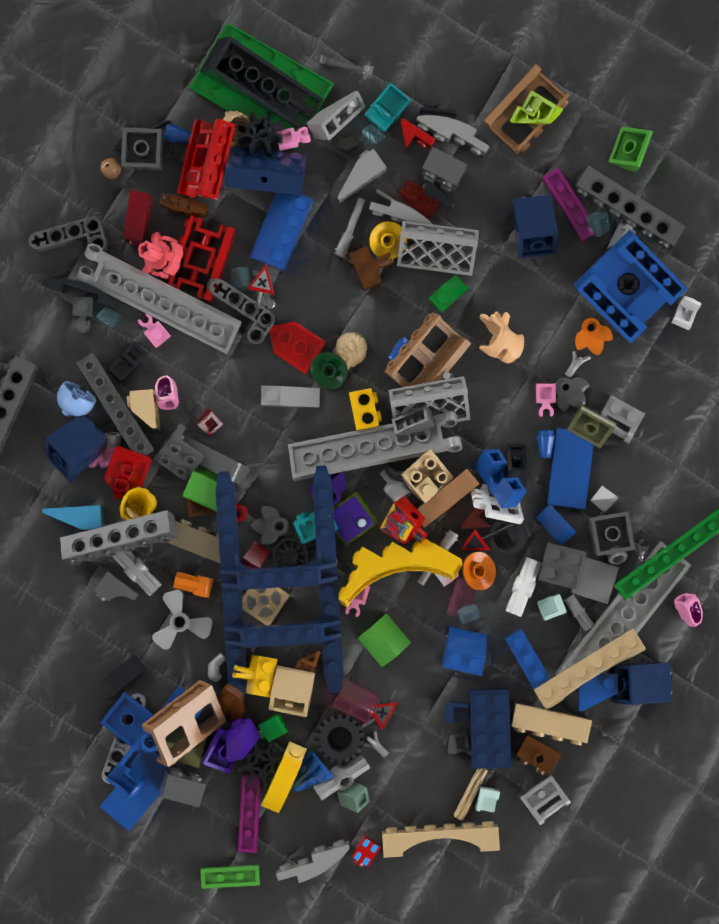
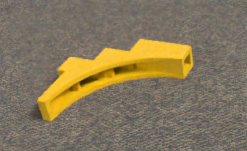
[338,539,463,607]

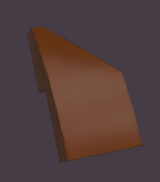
[294,651,321,672]

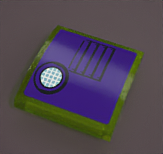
[334,491,379,546]

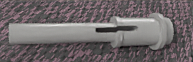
[334,198,365,258]
[417,529,459,586]

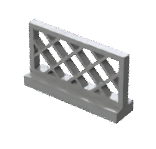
[397,221,479,276]
[388,376,471,422]

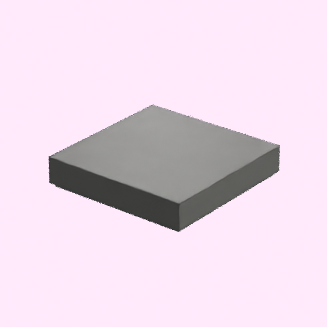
[570,557,619,604]

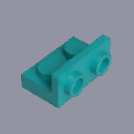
[293,512,338,544]

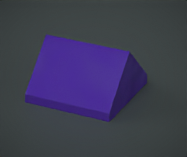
[201,725,235,773]

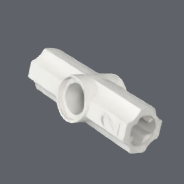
[505,557,542,617]

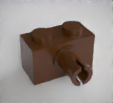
[349,246,394,292]
[515,733,561,775]

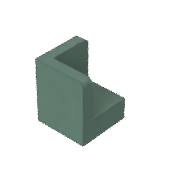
[337,781,370,813]

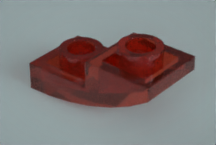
[398,180,440,218]

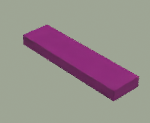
[542,167,599,242]
[238,774,261,853]

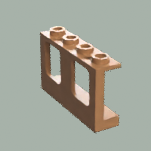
[483,65,570,154]
[384,312,471,403]
[142,680,226,767]

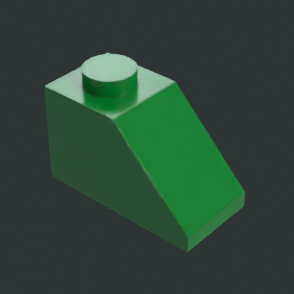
[428,275,469,314]
[258,712,289,742]

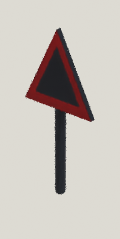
[459,523,514,551]

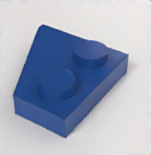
[578,674,618,711]
[292,750,334,792]

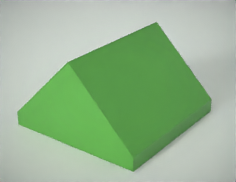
[608,127,653,173]
[182,465,233,512]
[358,613,411,667]

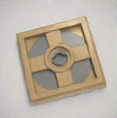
[242,588,290,626]

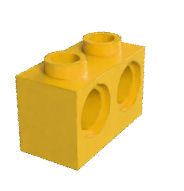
[349,388,382,431]

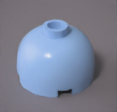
[57,381,97,417]

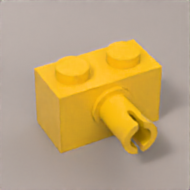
[232,655,277,697]

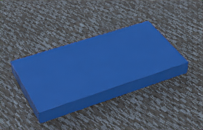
[547,428,593,509]
[100,752,174,831]

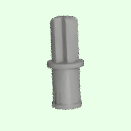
[564,594,594,631]

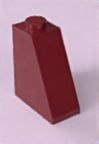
[123,190,154,247]

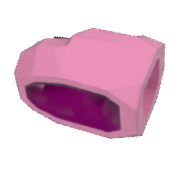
[155,375,179,410]
[674,593,703,627]

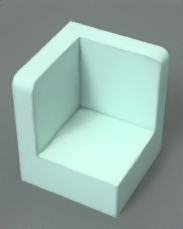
[537,594,567,621]
[475,786,500,812]

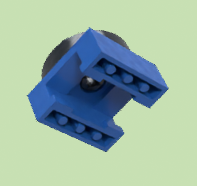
[574,230,688,344]

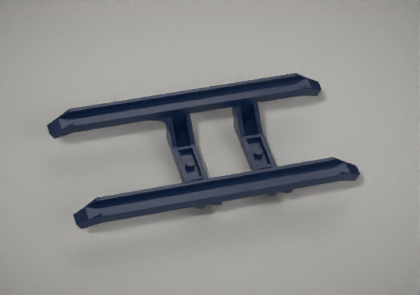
[215,465,343,696]

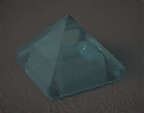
[361,124,385,144]
[96,307,121,327]
[458,605,480,624]

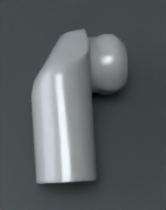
[208,653,227,682]

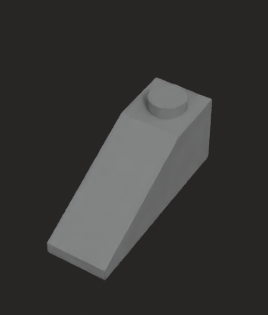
[306,91,366,141]
[337,149,387,203]
[261,386,320,408]

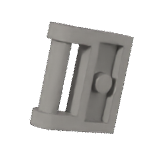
[601,395,645,444]
[520,775,571,825]

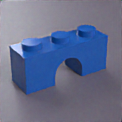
[474,449,527,508]
[504,629,550,689]

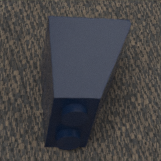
[512,195,558,259]
[45,415,107,483]
[610,662,672,705]

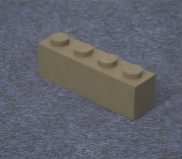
[152,516,220,563]

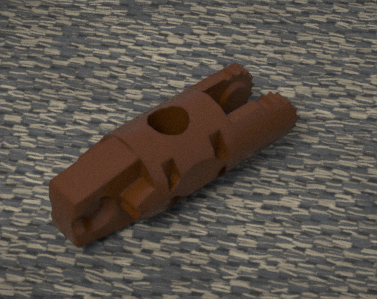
[160,193,209,219]

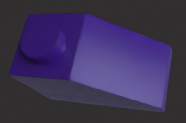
[226,718,261,762]

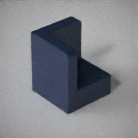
[444,701,470,723]

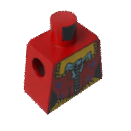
[380,496,428,544]

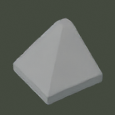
[590,486,618,512]

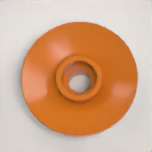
[462,552,496,590]

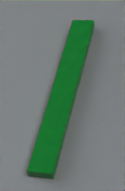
[613,508,719,601]

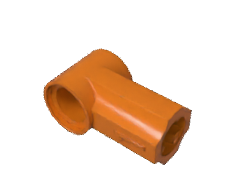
[173,572,214,598]

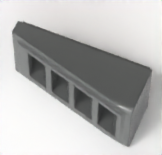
[391,405,435,437]

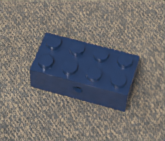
[225,146,307,195]
[469,688,511,769]

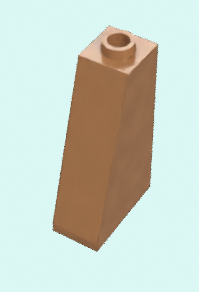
[417,469,479,528]

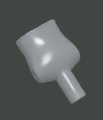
[380,470,412,502]

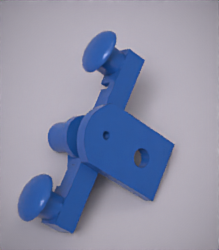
[100,686,204,800]

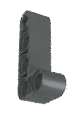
[28,217,109,253]
[207,278,275,344]
[182,434,250,486]

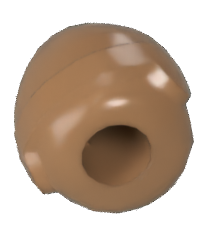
[100,158,121,179]

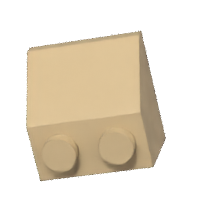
[127,389,160,430]

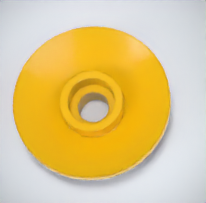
[369,221,407,260]

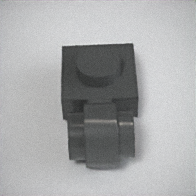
[73,297,94,333]

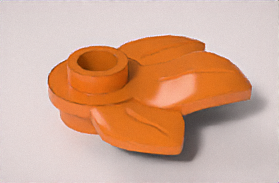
[575,318,613,355]

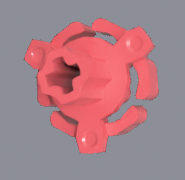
[138,232,183,279]

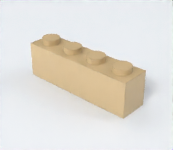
[510,702,592,745]

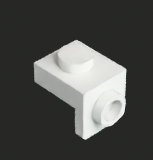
[671,296,701,330]

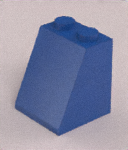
[441,626,487,676]

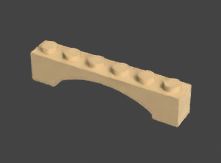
[534,629,646,710]
[382,821,500,858]

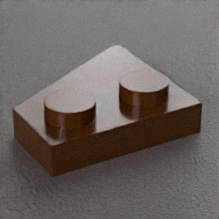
[211,683,245,722]

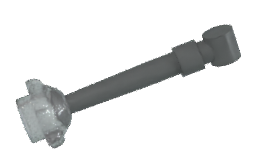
[319,55,374,80]

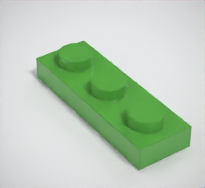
[201,865,260,889]

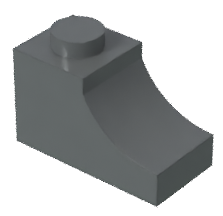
[94,571,140,602]

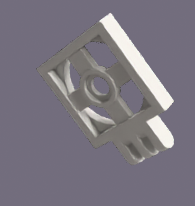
[471,484,524,524]

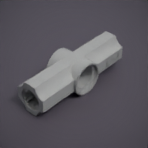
[112,551,162,596]
[313,754,370,800]

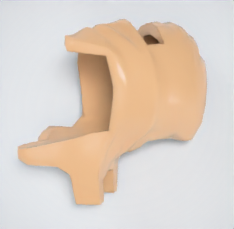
[479,312,524,363]

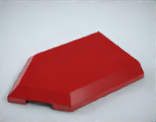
[269,321,327,374]
[104,446,152,499]

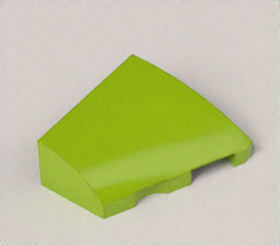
[510,90,563,124]

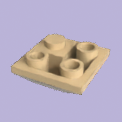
[401,449,454,503]

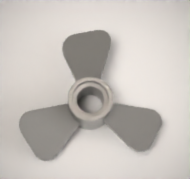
[152,590,213,650]

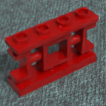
[177,119,236,200]
[165,215,236,303]

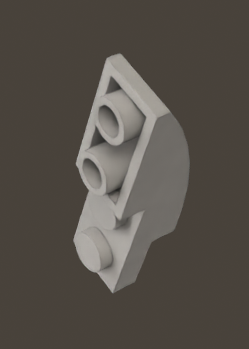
[416,115,489,156]
[369,200,432,224]
[276,840,350,883]

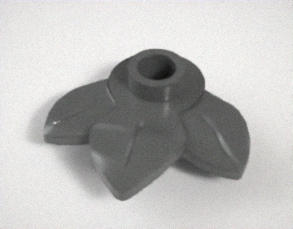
[556,377,589,411]
[251,506,289,544]

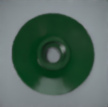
[310,352,348,389]

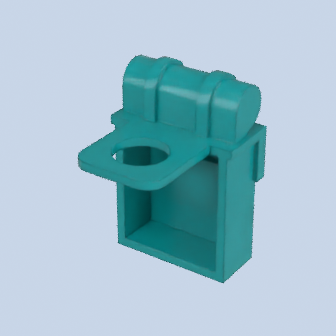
[364,83,411,133]

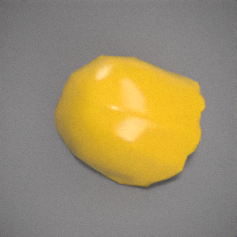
[119,487,157,521]

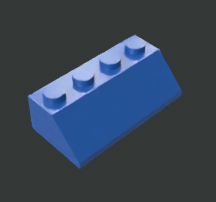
[249,193,313,272]

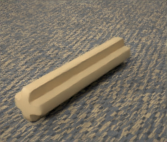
[454,768,487,820]

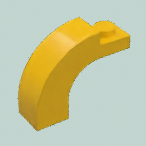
[261,741,307,813]

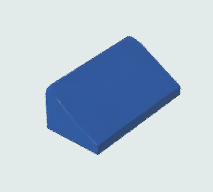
[535,504,576,545]

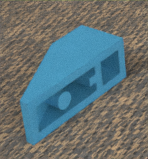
[42,505,104,531]

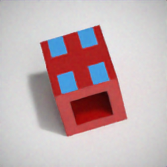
[352,834,381,867]

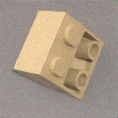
[269,665,315,717]

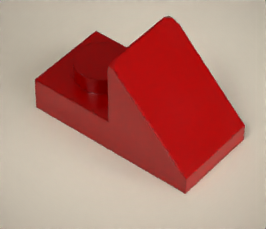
[401,118,435,151]

